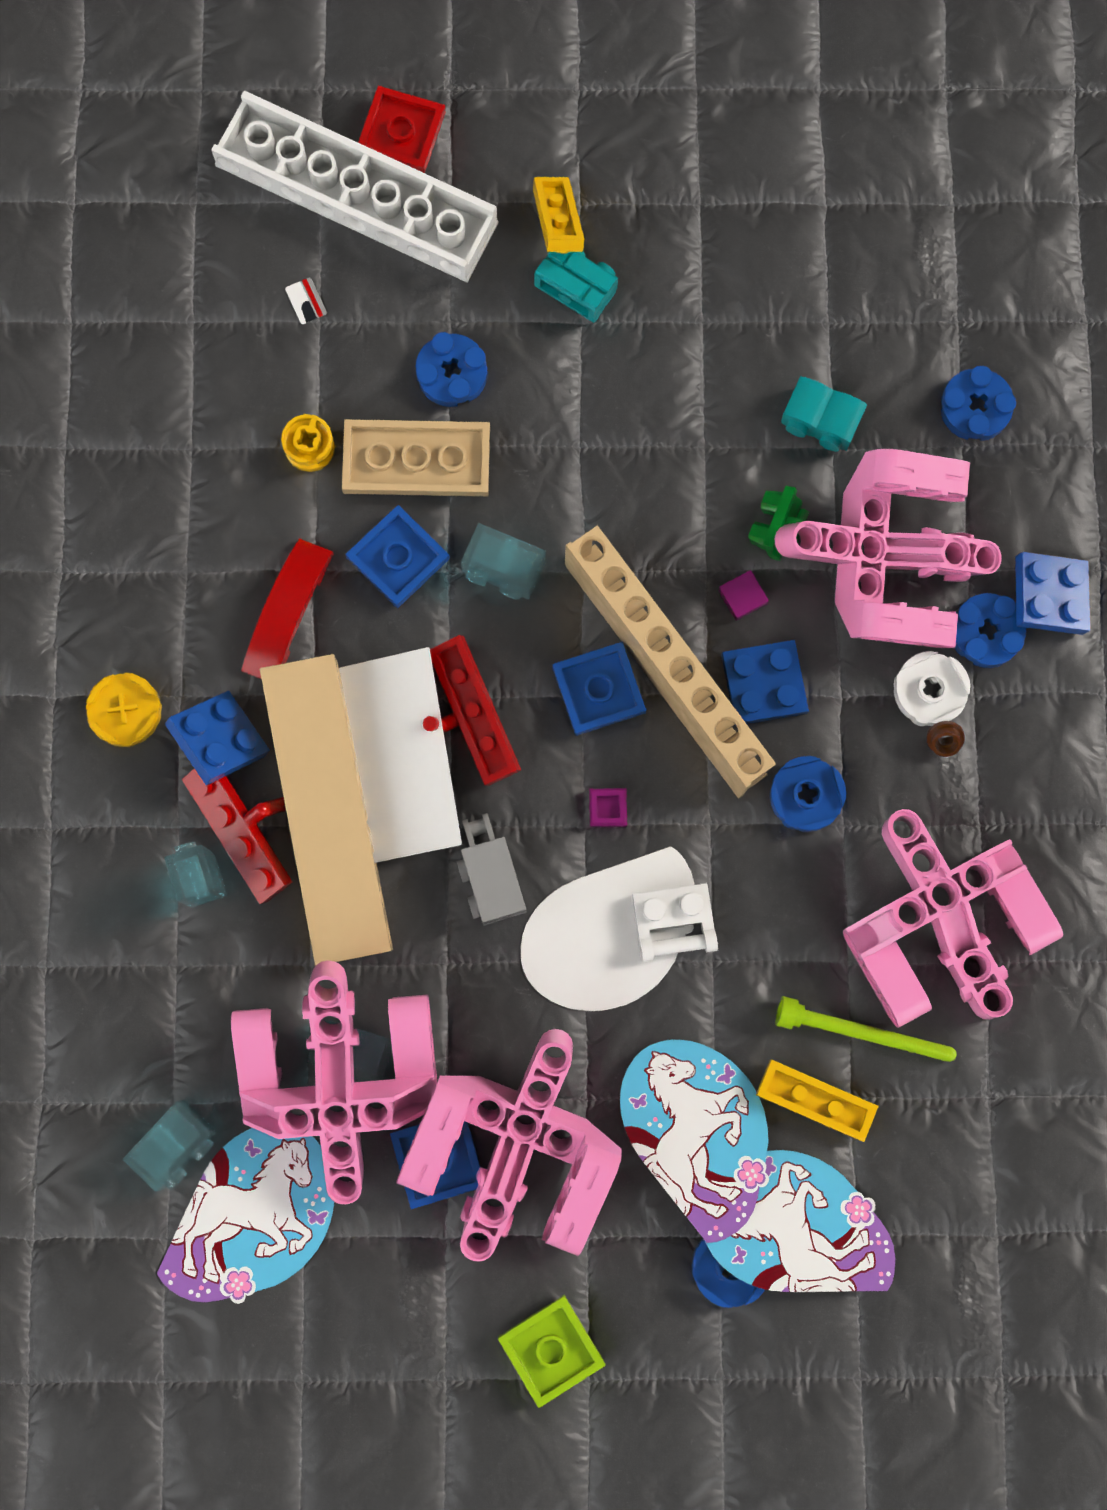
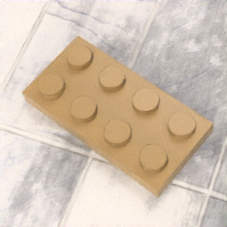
[342,419,490,497]

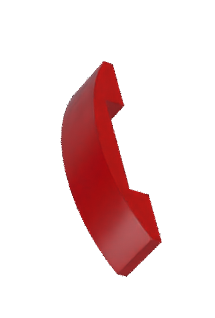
[241,538,334,680]

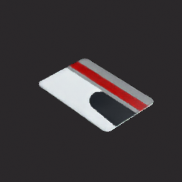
[285,277,327,324]

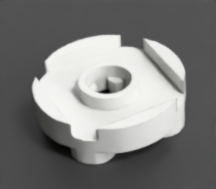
[894,651,970,726]

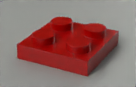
[358,85,446,173]

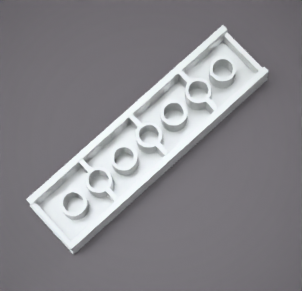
[211,91,499,283]

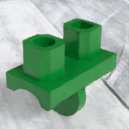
[748,485,810,561]

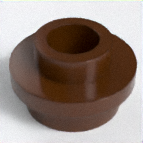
[927,721,965,757]

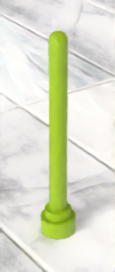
[775,996,957,1062]

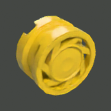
[281,414,335,472]

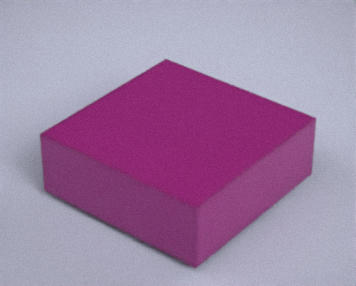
[718,570,769,621]
[589,788,627,827]

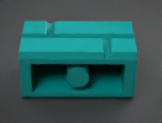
[534,251,618,323]

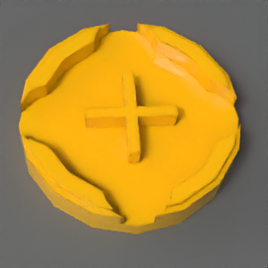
[86,673,162,747]

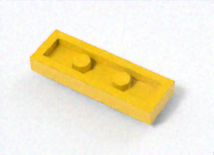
[533,177,585,254]
[756,1060,878,1142]

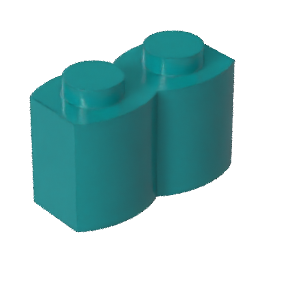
[781,376,867,452]

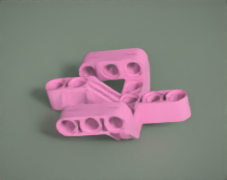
[775,449,1002,648]
[843,809,1063,1028]
[231,960,437,1205]
[396,1029,622,1262]

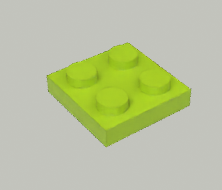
[498,1294,606,1408]

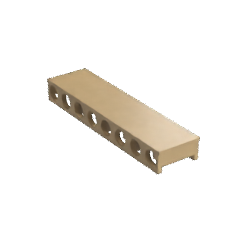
[565,525,776,799]
[260,654,393,966]

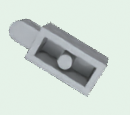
[456,813,527,926]

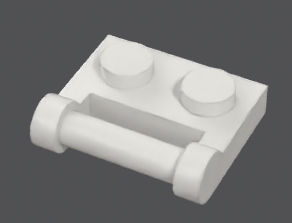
[632,883,718,962]

